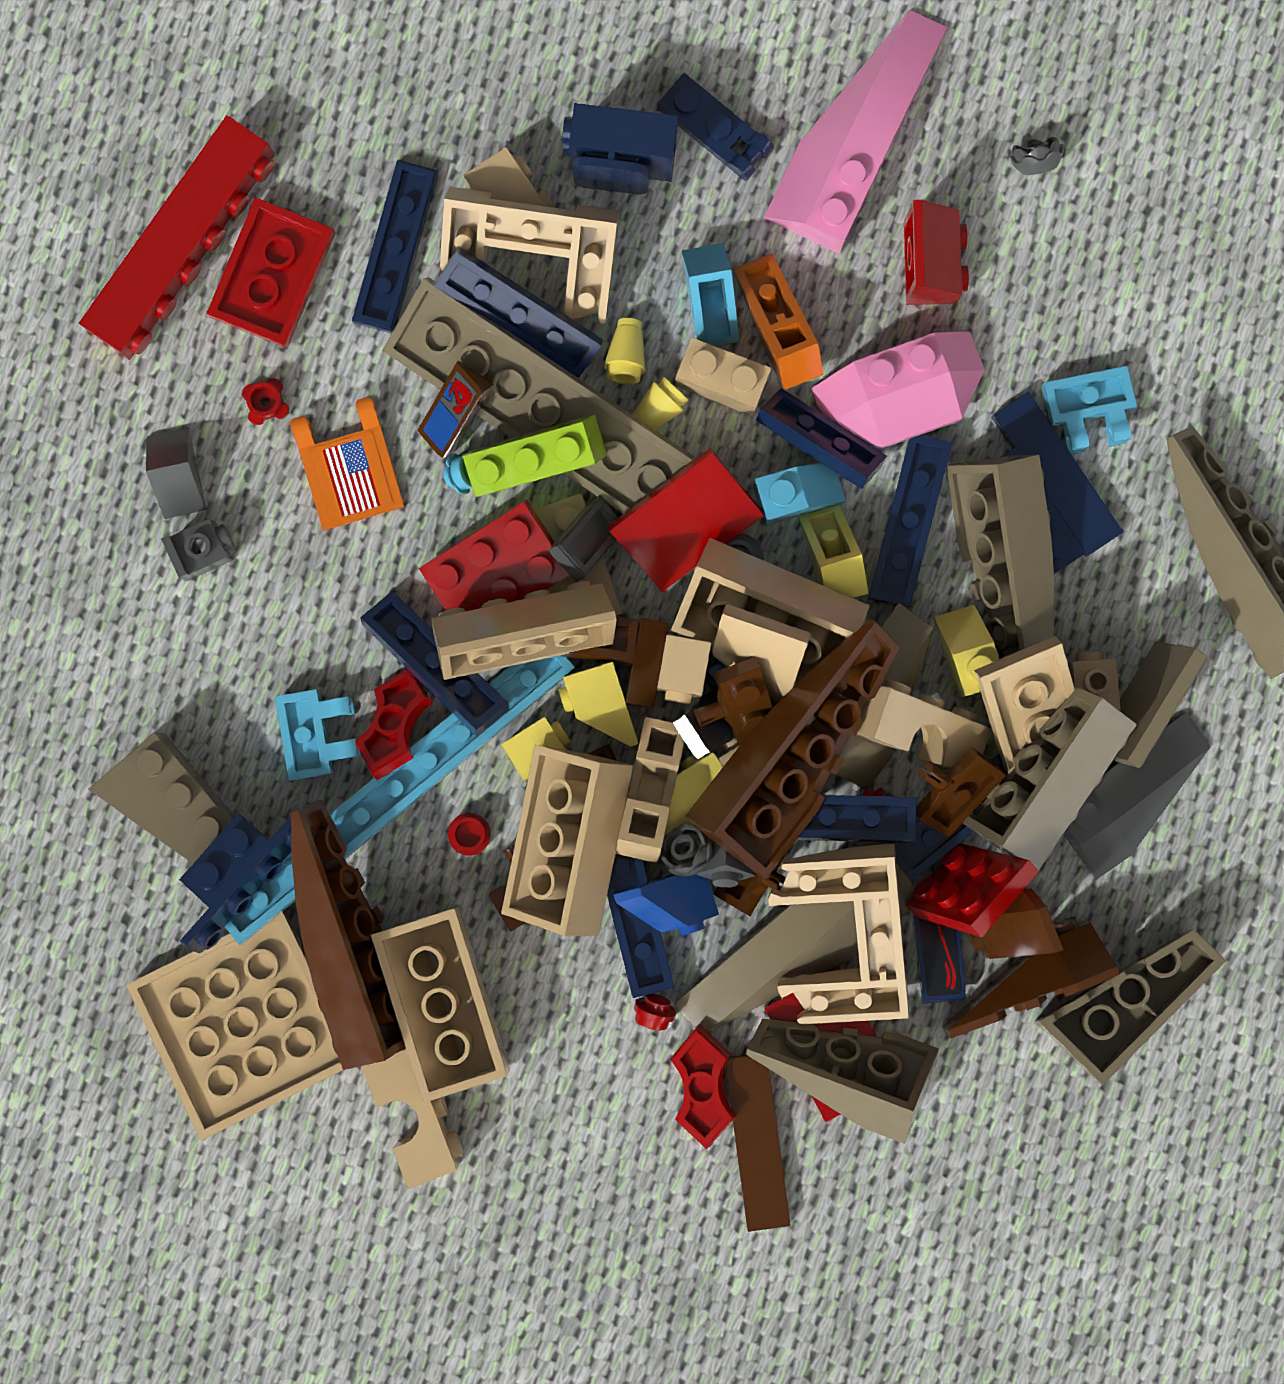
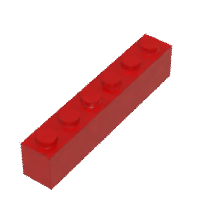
[79,115,275,360]

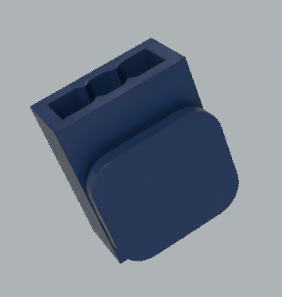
[562,103,678,195]

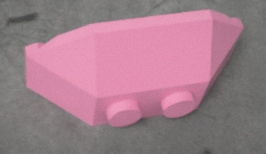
[811,331,985,449]

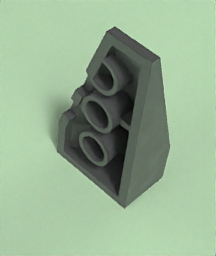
[1063,712,1210,880]

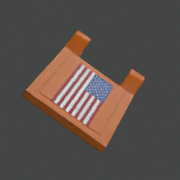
[290,397,405,531]

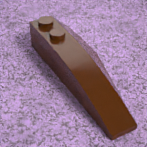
[685,620,900,880]
[291,799,406,1070]

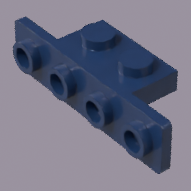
[179,808,299,954]

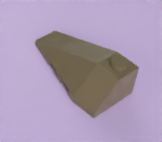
[746,1019,939,1144]

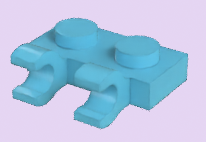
[1041,366,1137,455]
[275,689,361,781]

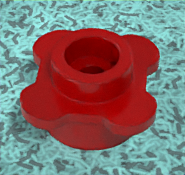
[242,378,289,425]

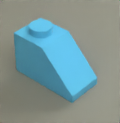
[681,243,740,346]
[753,463,846,526]

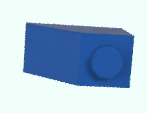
[614,874,719,936]

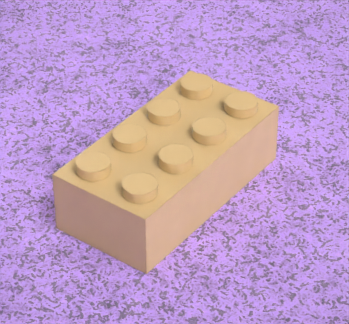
[671,538,870,684]

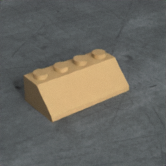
[432,581,617,680]
[501,744,633,936]
[371,906,510,1103]

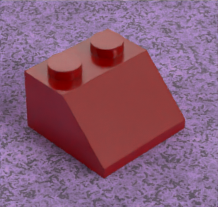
[903,200,969,305]

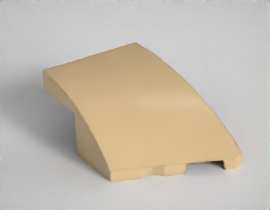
[713,604,811,706]

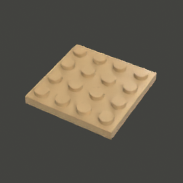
[126,910,343,1141]

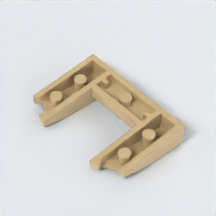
[439,186,620,325]
[768,843,909,1024]

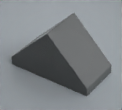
[146,427,207,519]

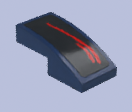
[912,914,966,1004]

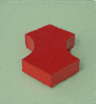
[355,669,433,781]
[670,1025,737,1149]

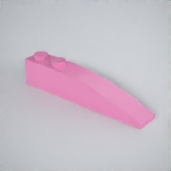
[764,10,947,254]

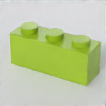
[462,414,607,497]

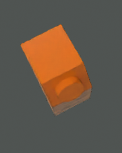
[733,253,824,390]

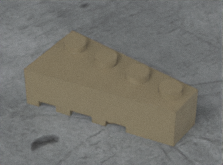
[963,687,1137,871]
[88,732,235,864]
[1035,929,1226,1085]

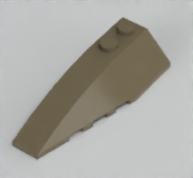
[1166,426,1284,679]
[946,455,1054,659]
[674,842,915,1032]

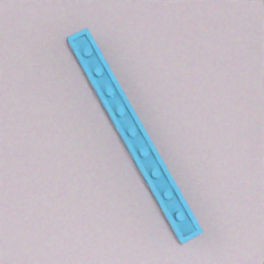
[225,656,575,945]

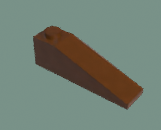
[967,888,1063,959]
[942,916,1120,1038]

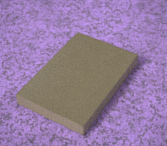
[1113,641,1207,768]

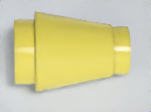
[604,318,646,385]
[632,376,688,431]

